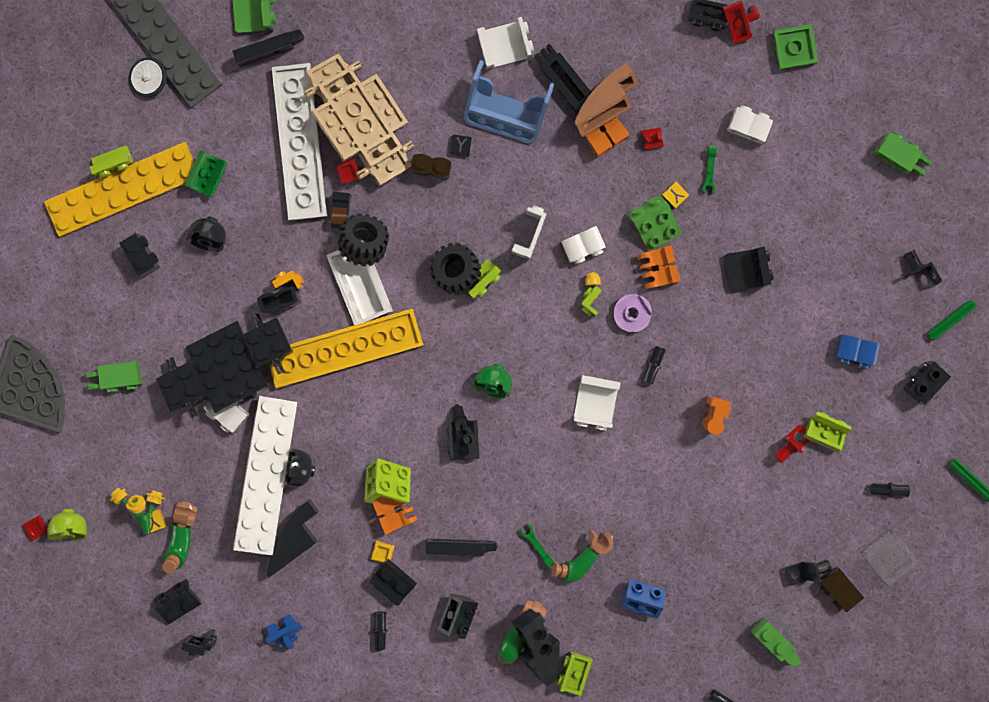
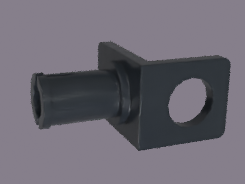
[903,249,942,285]
[785,560,831,586]

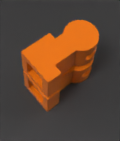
[584,117,630,158]
[637,245,680,289]
[702,396,732,435]
[372,496,418,535]

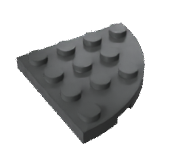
[0,335,65,432]

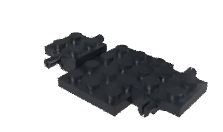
[156,314,294,418]

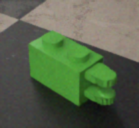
[874,132,933,176]
[85,361,143,392]
[750,617,801,667]

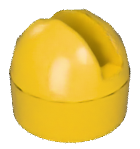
[585,272,601,286]

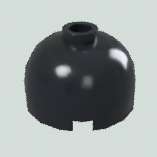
[186,217,226,252]
[284,448,315,488]

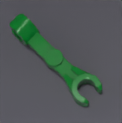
[702,146,717,194]
[520,524,554,567]

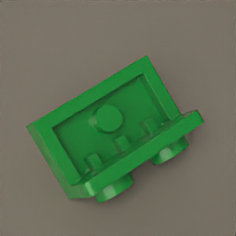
[185,150,228,197]

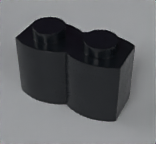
[257,287,301,313]

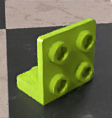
[364,458,411,504]

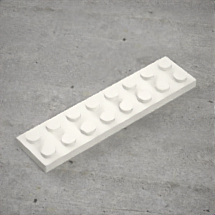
[272,63,327,221]
[233,396,297,555]

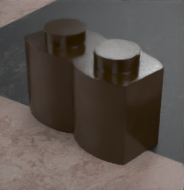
[411,154,452,179]
[820,567,864,613]

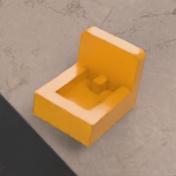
[272,270,304,290]

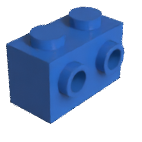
[621,579,666,619]

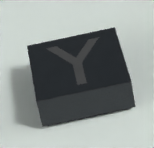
[450,134,472,157]

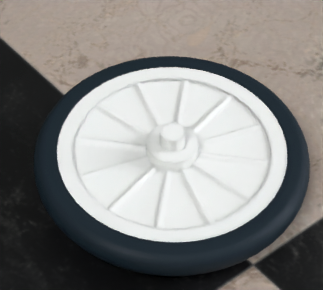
[129,57,167,98]

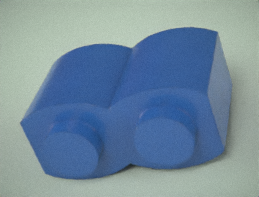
[835,335,880,369]

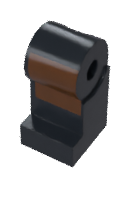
[331,191,352,229]

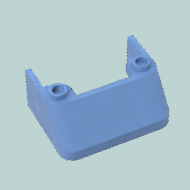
[464,60,554,143]

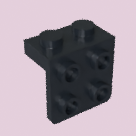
[724,247,773,292]

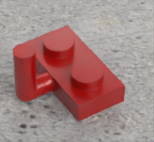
[723,0,760,44]

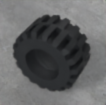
[338,214,389,267]
[429,243,481,295]

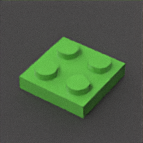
[773,24,818,70]

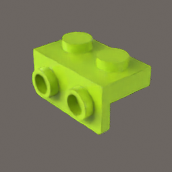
[90,146,134,178]
[467,259,501,299]
[804,412,852,453]
[557,651,593,696]

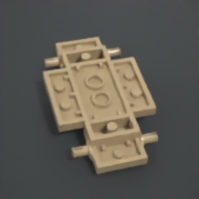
[303,53,414,187]

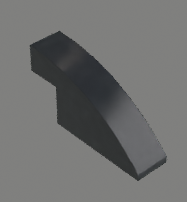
[267,500,319,578]

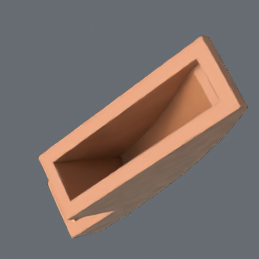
[575,63,638,137]

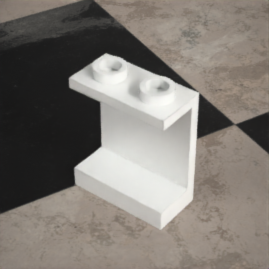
[477,17,534,69]
[512,206,546,260]
[573,375,620,431]

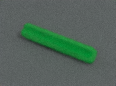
[927,300,977,341]
[948,458,989,502]

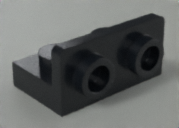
[369,559,417,606]

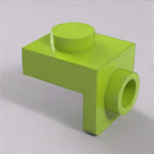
[581,286,602,316]

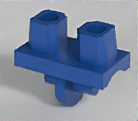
[266,614,303,649]

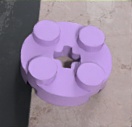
[613,294,652,332]

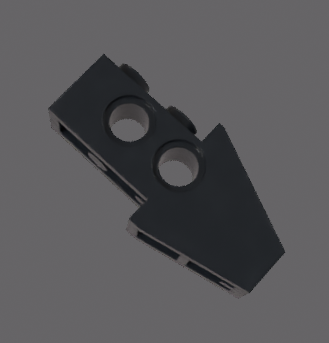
[512,608,560,686]

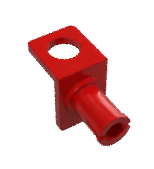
[774,425,810,464]

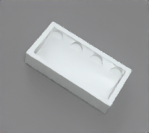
[326,240,393,325]

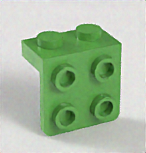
[233,0,276,34]
[627,195,681,251]

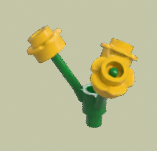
[110,488,165,534]

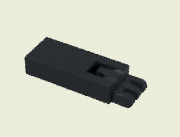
[232,29,304,67]
[534,44,592,113]
[426,538,497,556]

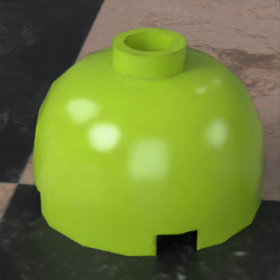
[47,509,87,541]

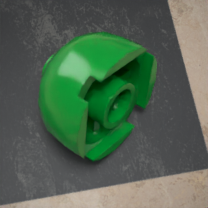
[473,364,512,399]

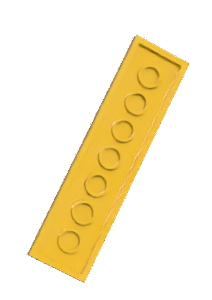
[44,142,195,237]
[270,308,423,388]

